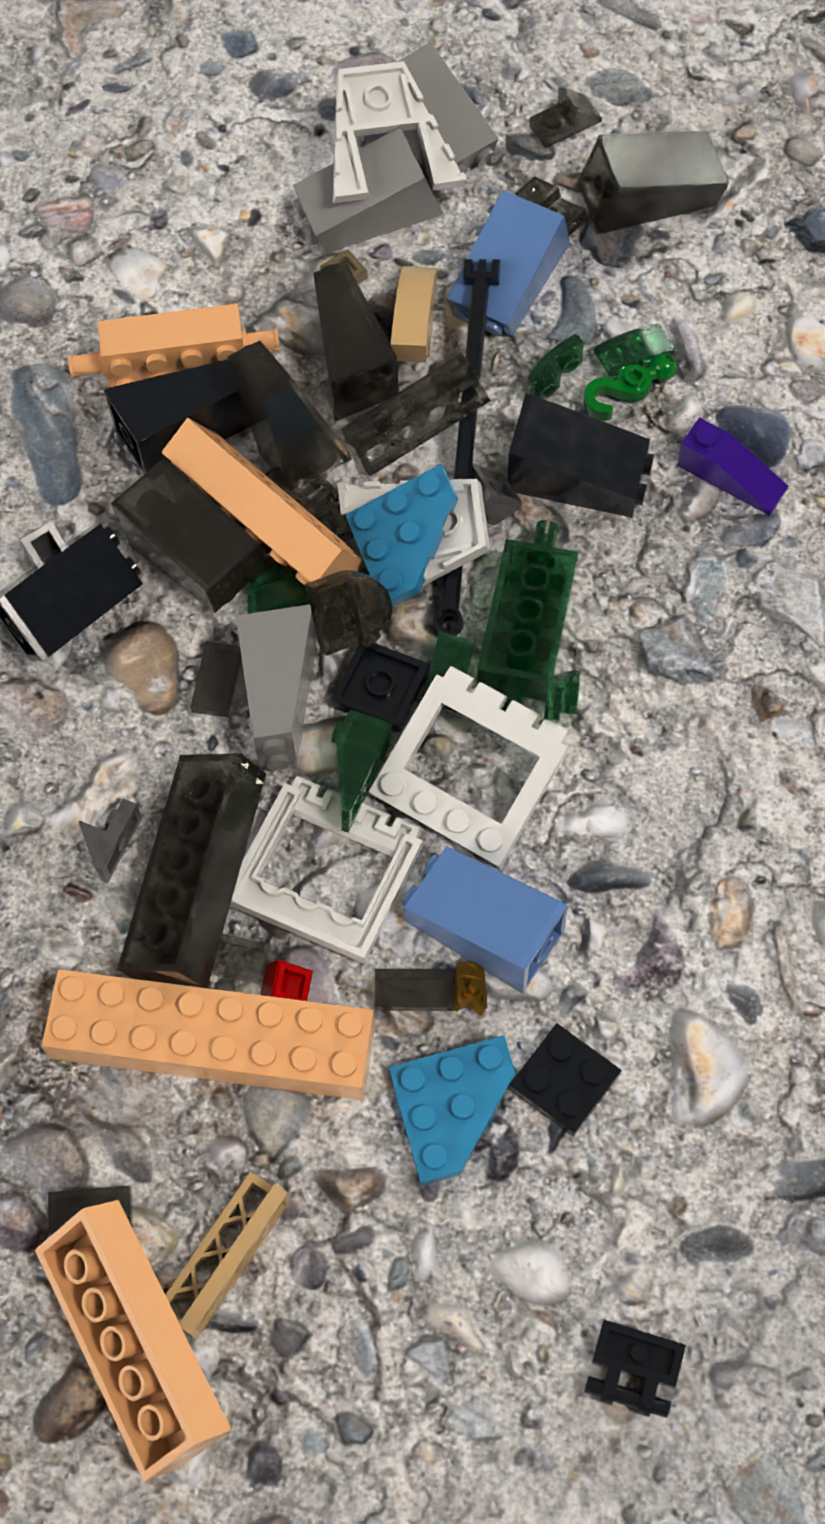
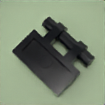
[584,1320,686,1418]

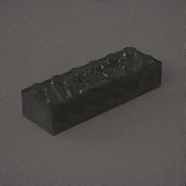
[117,753,266,988]

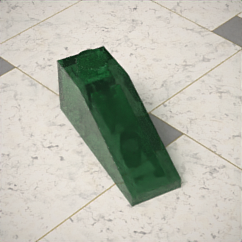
[331,709,392,833]

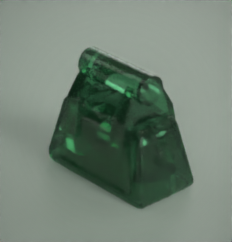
[244,563,319,614]

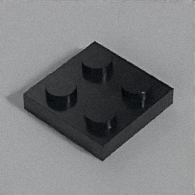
[331,638,430,732]
[509,1023,622,1137]

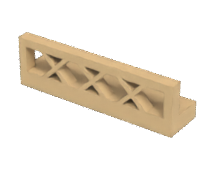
[165,1171,291,1341]

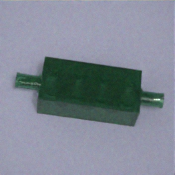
[477,520,579,711]

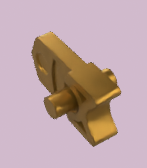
[453,961,487,1016]

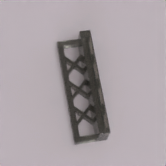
[341,353,491,477]

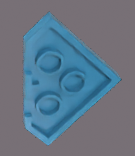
[345,464,458,610]
[388,1035,516,1186]

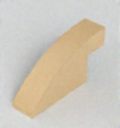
[391,266,437,363]

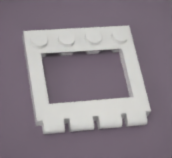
[369,666,570,868]
[223,776,423,964]

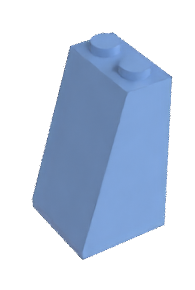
[446,190,570,337]
[402,846,568,994]

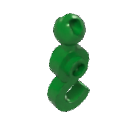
[584,353,677,420]

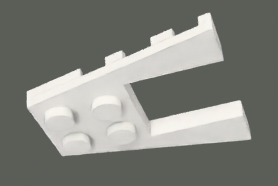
[333,61,467,204]
[337,479,491,619]

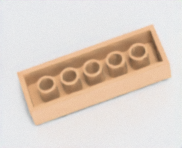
[161,418,366,596]
[35,1200,231,1482]

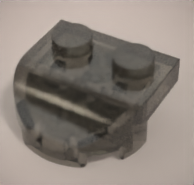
[305,570,392,656]

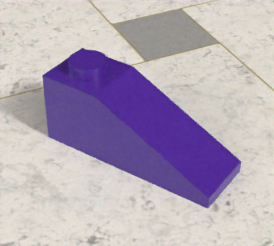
[677,417,788,516]

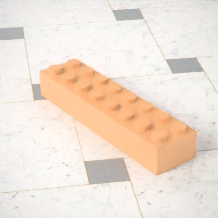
[42,969,376,1100]

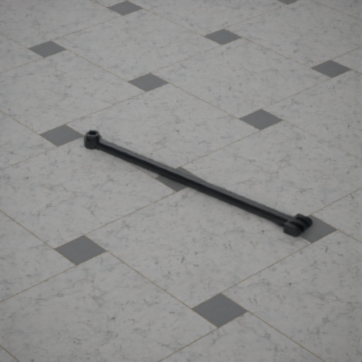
[433,259,501,638]

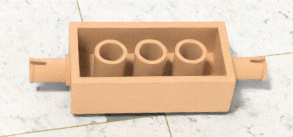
[68,303,280,388]

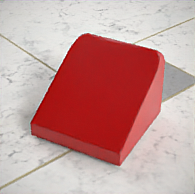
[260,960,313,1001]

